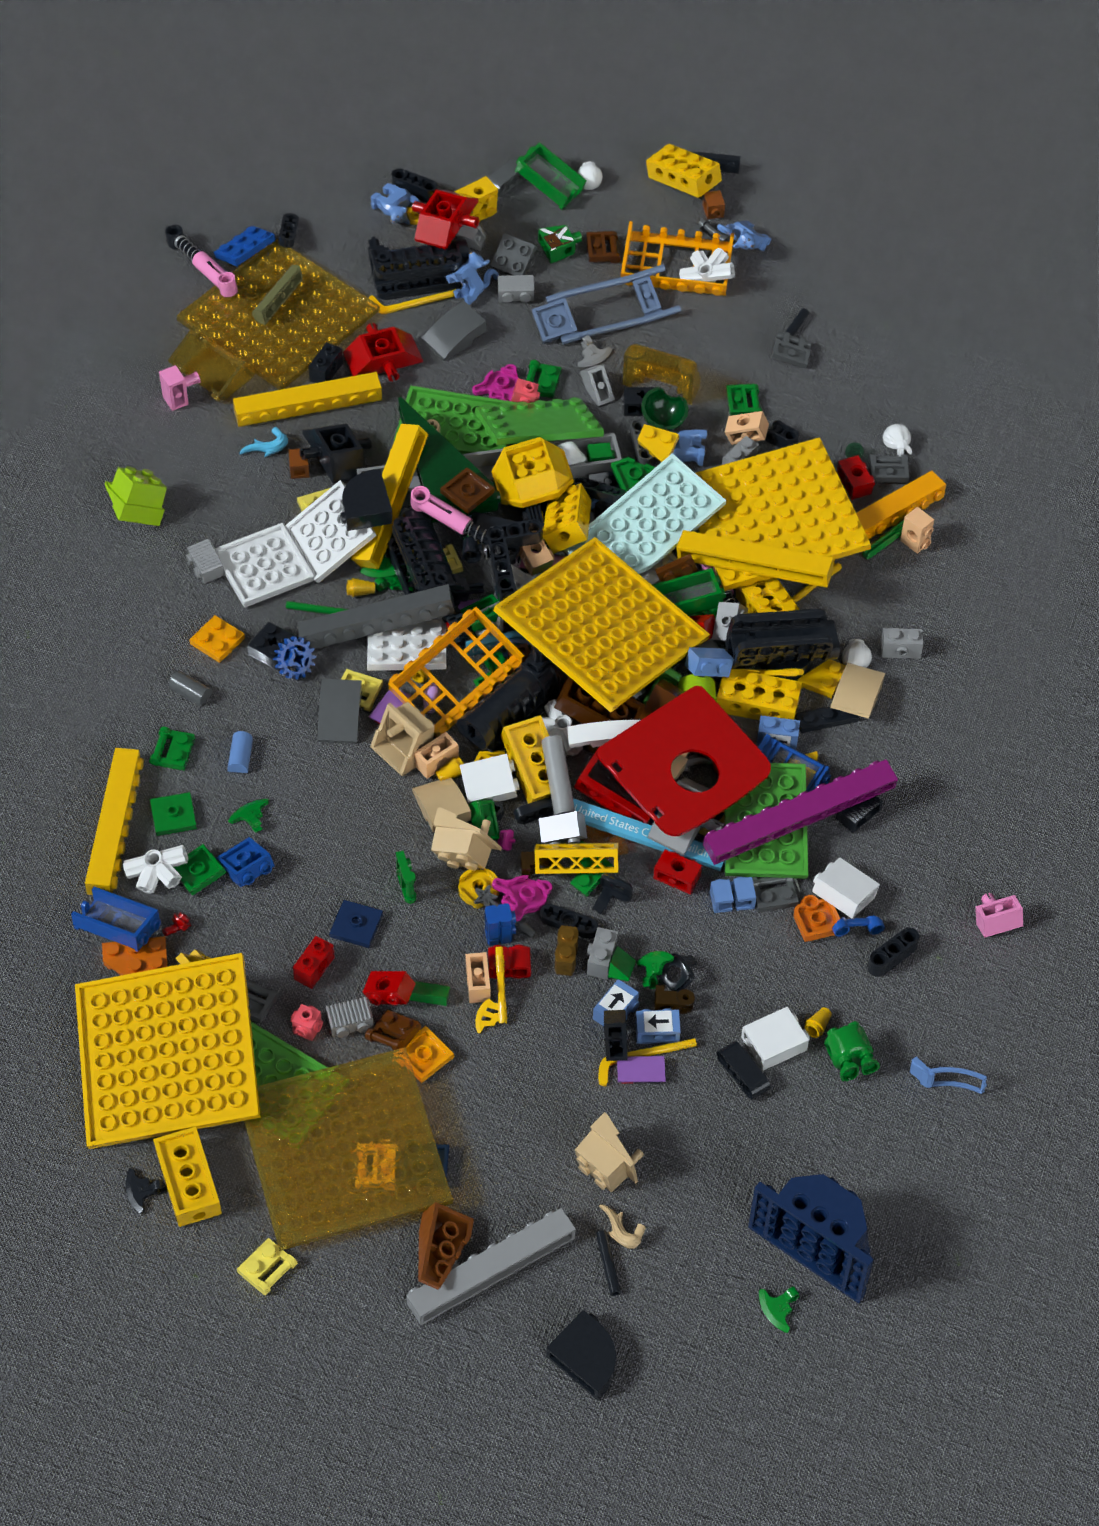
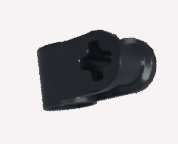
[765,420,799,448]

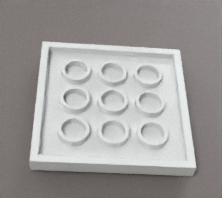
[285,480,377,583]
[214,523,314,608]
[367,617,446,671]

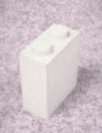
[460,754,520,804]
[812,858,880,918]
[741,1007,810,1071]

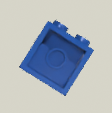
[216,837,275,887]

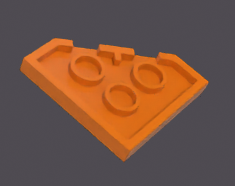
[102,936,168,976]

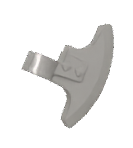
[577,335,612,368]

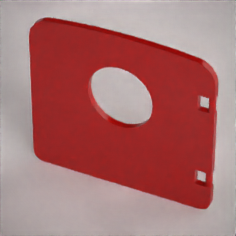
[596,686,771,836]

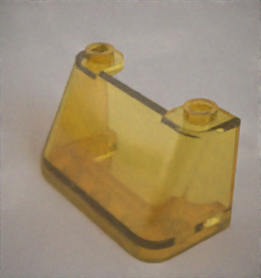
[168,326,257,402]
[623,344,701,405]

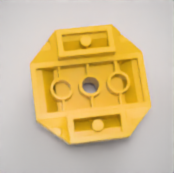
[491,437,574,508]

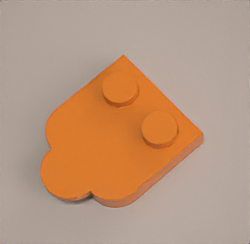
[794,895,840,942]

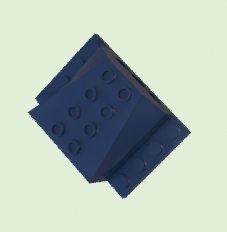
[748,1174,874,1304]

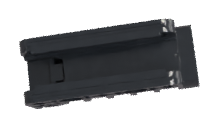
[368,236,469,300]
[387,509,484,606]
[726,609,840,669]
[457,646,559,752]

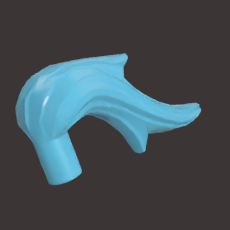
[240,426,288,457]

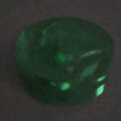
[845,442,864,459]

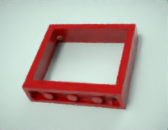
[574,746,656,824]

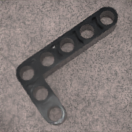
[487,519,543,602]

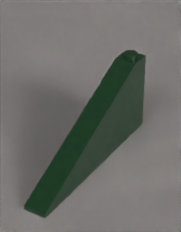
[398,397,501,523]

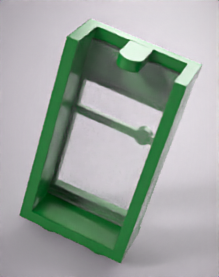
[515,142,587,210]
[652,568,726,616]

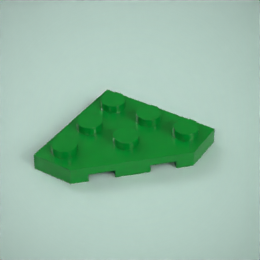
[611,457,656,493]

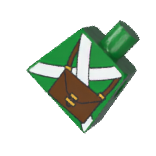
[538,225,582,264]

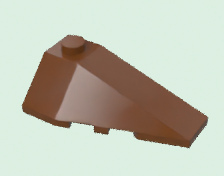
[418,1202,474,1290]

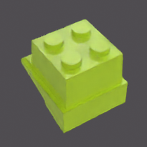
[104,466,167,526]

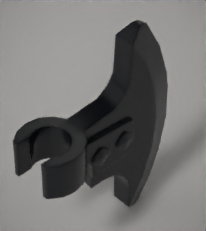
[126,1168,167,1214]

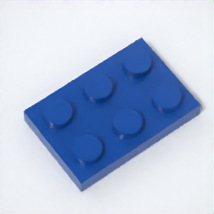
[214,226,276,266]

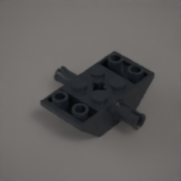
[300,424,372,483]

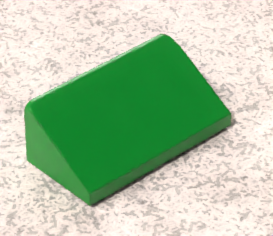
[469,799,500,841]
[608,946,636,981]
[409,981,450,1006]

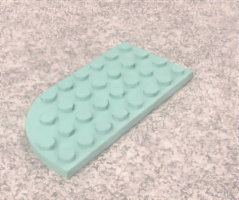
[563,454,726,574]

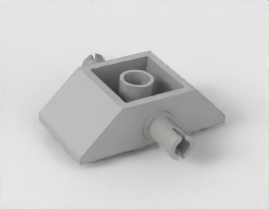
[648,778,725,856]

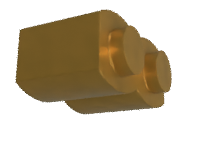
[555,926,578,976]

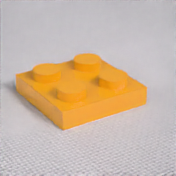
[189,615,245,663]
[393,1026,454,1083]

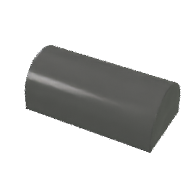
[169,670,213,707]

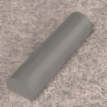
[542,735,575,816]

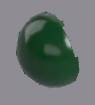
[641,387,689,431]

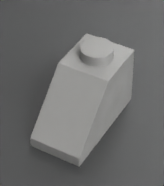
[580,365,615,406]

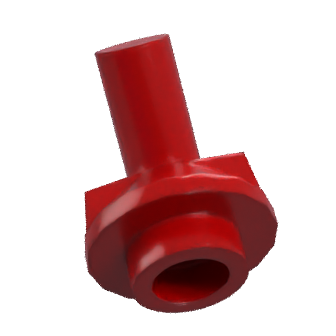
[162,912,191,937]

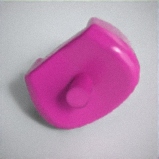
[498,829,516,851]

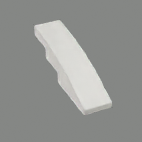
[568,720,640,748]

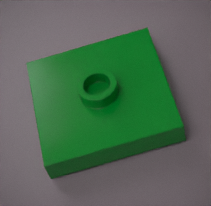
[150,792,197,836]
[173,844,226,896]

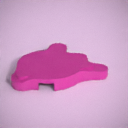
[472,364,518,401]
[492,875,552,921]

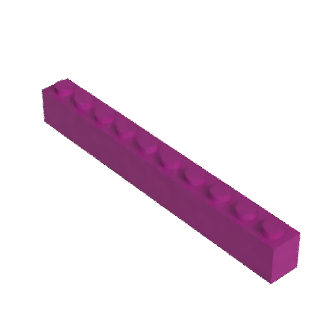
[703,759,898,865]

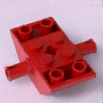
[412,189,479,249]
[343,323,423,382]

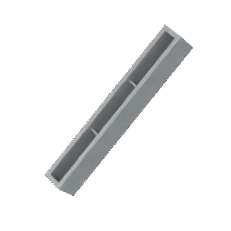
[406,1208,576,1326]

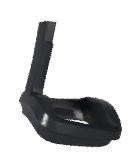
[592,872,633,915]
[660,953,697,992]

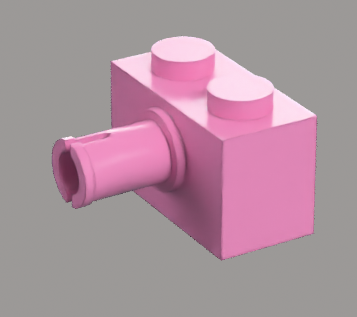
[159,365,201,411]
[976,893,1023,938]

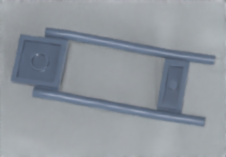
[532,264,681,345]

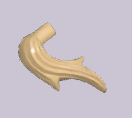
[599,1205,646,1249]

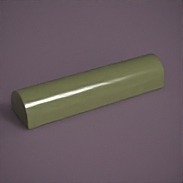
[252,265,303,325]

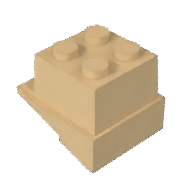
[371,702,435,776]
[431,807,502,870]
[575,1112,644,1192]

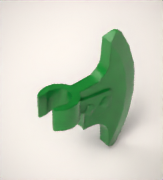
[360,554,396,578]
[375,575,413,592]
[228,799,269,833]
[637,951,674,989]
[759,1287,800,1333]

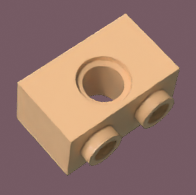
[725,411,769,445]
[900,507,934,554]
[519,531,554,576]
[414,732,459,779]
[465,952,491,1003]

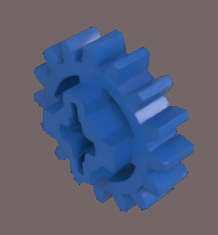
[273,636,316,680]

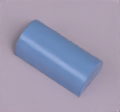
[227,731,253,773]

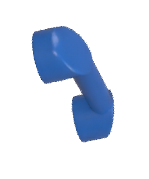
[832,916,885,937]

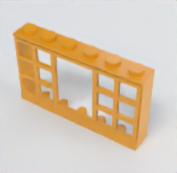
[621,221,734,296]
[388,607,525,738]

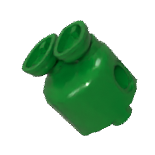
[824,1021,880,1081]

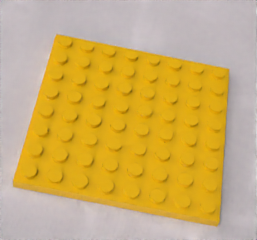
[695,437,871,591]
[493,537,710,712]
[75,953,261,1149]

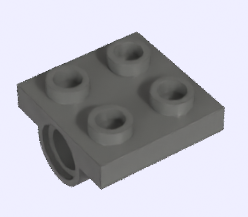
[490,233,537,276]

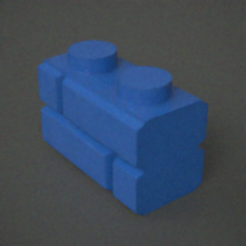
[485,903,516,946]

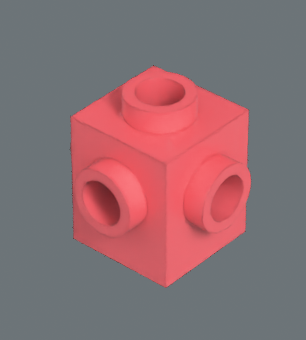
[511,378,540,403]
[291,1004,323,1041]

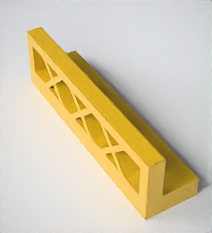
[535,843,618,874]

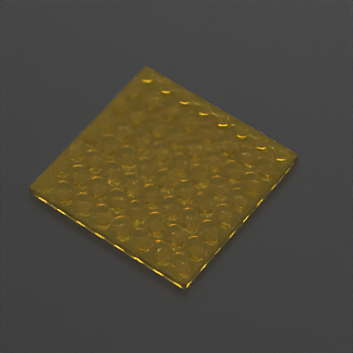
[176,239,380,390]
[244,1047,453,1251]

